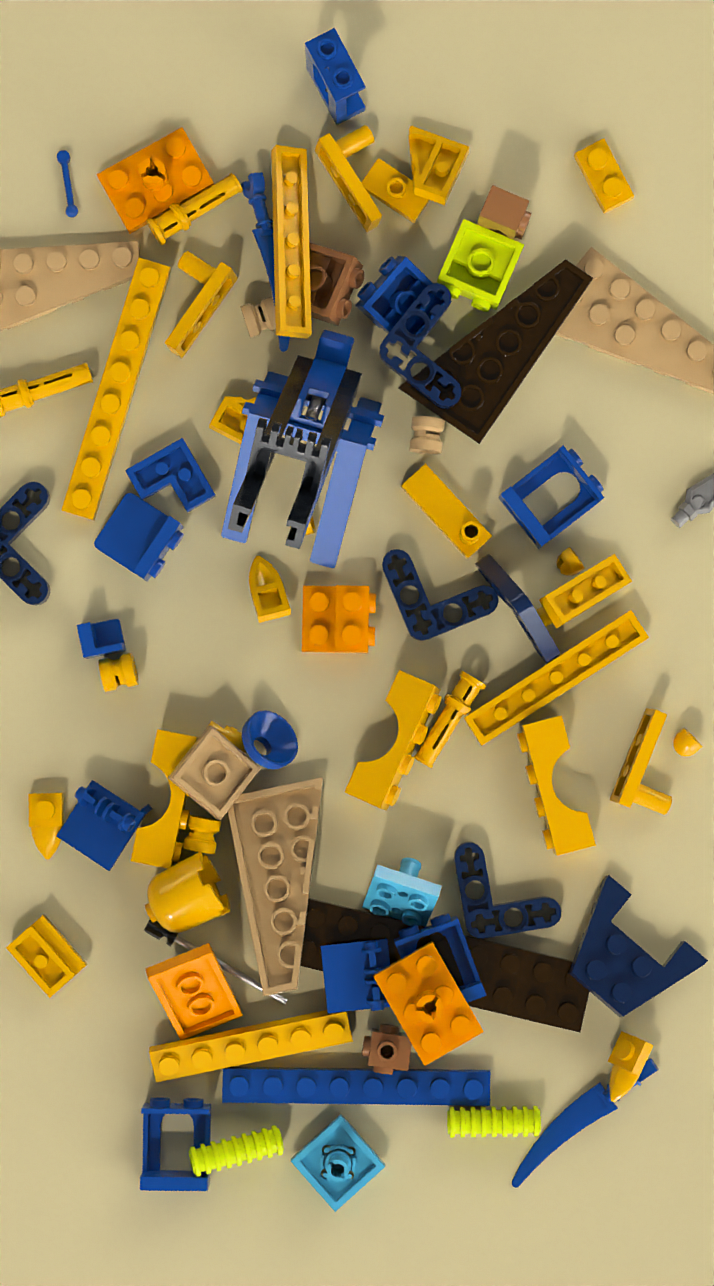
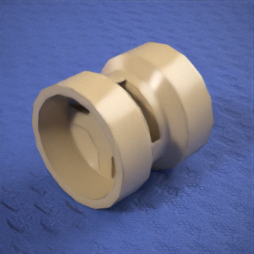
[240,296,276,338]
[409,416,445,454]

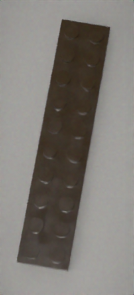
[300,898,590,1033]

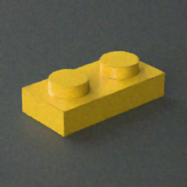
[574,138,634,213]

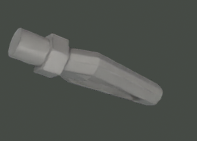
[671,473,714,528]

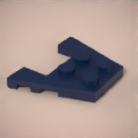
[569,875,708,1017]

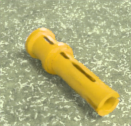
[146,173,243,246]
[0,362,93,417]
[414,670,487,768]

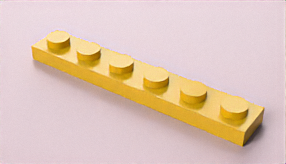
[271,145,312,339]
[464,610,649,746]
[149,1010,353,1083]

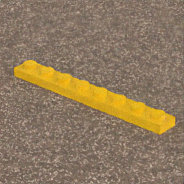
[61,257,171,521]

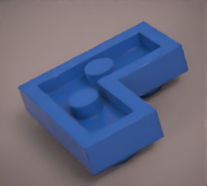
[125,438,216,513]

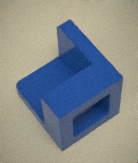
[77,619,126,659]

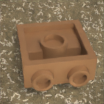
[309,242,364,326]

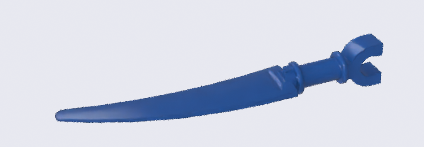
[241,172,290,352]
[512,1058,659,1188]

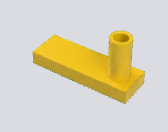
[315,125,382,232]
[165,251,238,358]
[401,463,492,559]
[536,554,632,629]
[610,708,672,815]

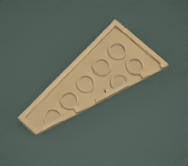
[0,241,140,331]
[556,247,714,394]
[228,777,323,996]

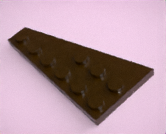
[398,260,593,444]

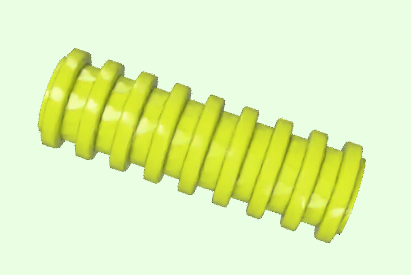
[447,1106,541,1138]
[188,1125,284,1177]

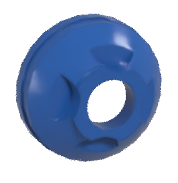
[242,710,298,770]

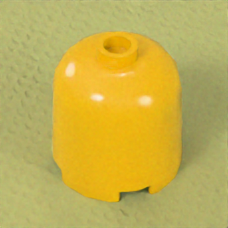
[145,852,231,933]

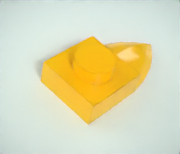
[249,556,291,623]
[28,793,64,859]
[608,1031,653,1102]

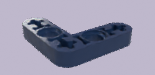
[379,283,462,409]
[0,482,50,606]
[382,549,499,641]
[475,554,561,664]
[454,842,561,939]

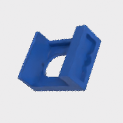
[305,28,366,125]
[498,445,605,549]
[394,913,487,1003]
[140,1097,211,1191]

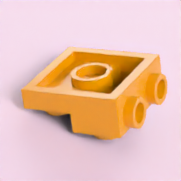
[302,585,376,654]

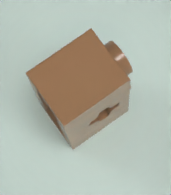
[477,185,532,240]

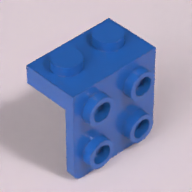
[94,493,184,582]

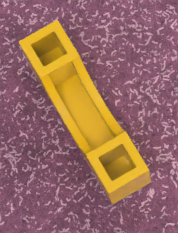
[345,670,442,811]
[517,715,596,856]
[131,729,199,869]

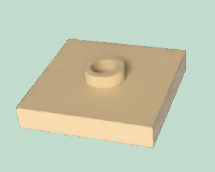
[168,726,261,820]

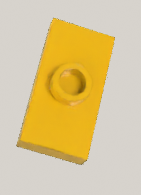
[361,158,430,223]

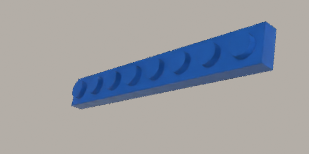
[222,1067,490,1106]

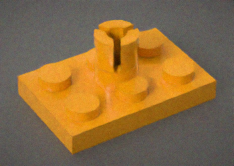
[96,127,214,234]
[373,941,484,1066]
[145,943,243,1040]

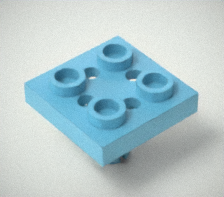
[362,857,442,927]
[291,1114,385,1212]

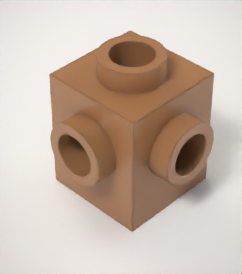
[362,1024,412,1075]

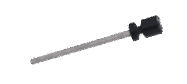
[144,920,288,1005]

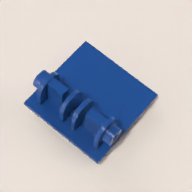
[56,780,146,871]
[321,939,390,1013]

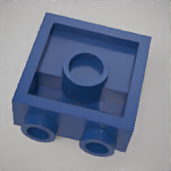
[355,256,452,347]

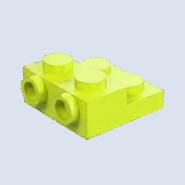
[437,219,525,312]

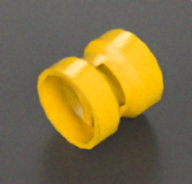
[98,653,139,692]
[183,815,221,854]

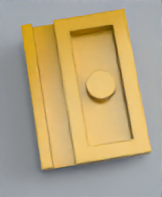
[6,915,88,998]

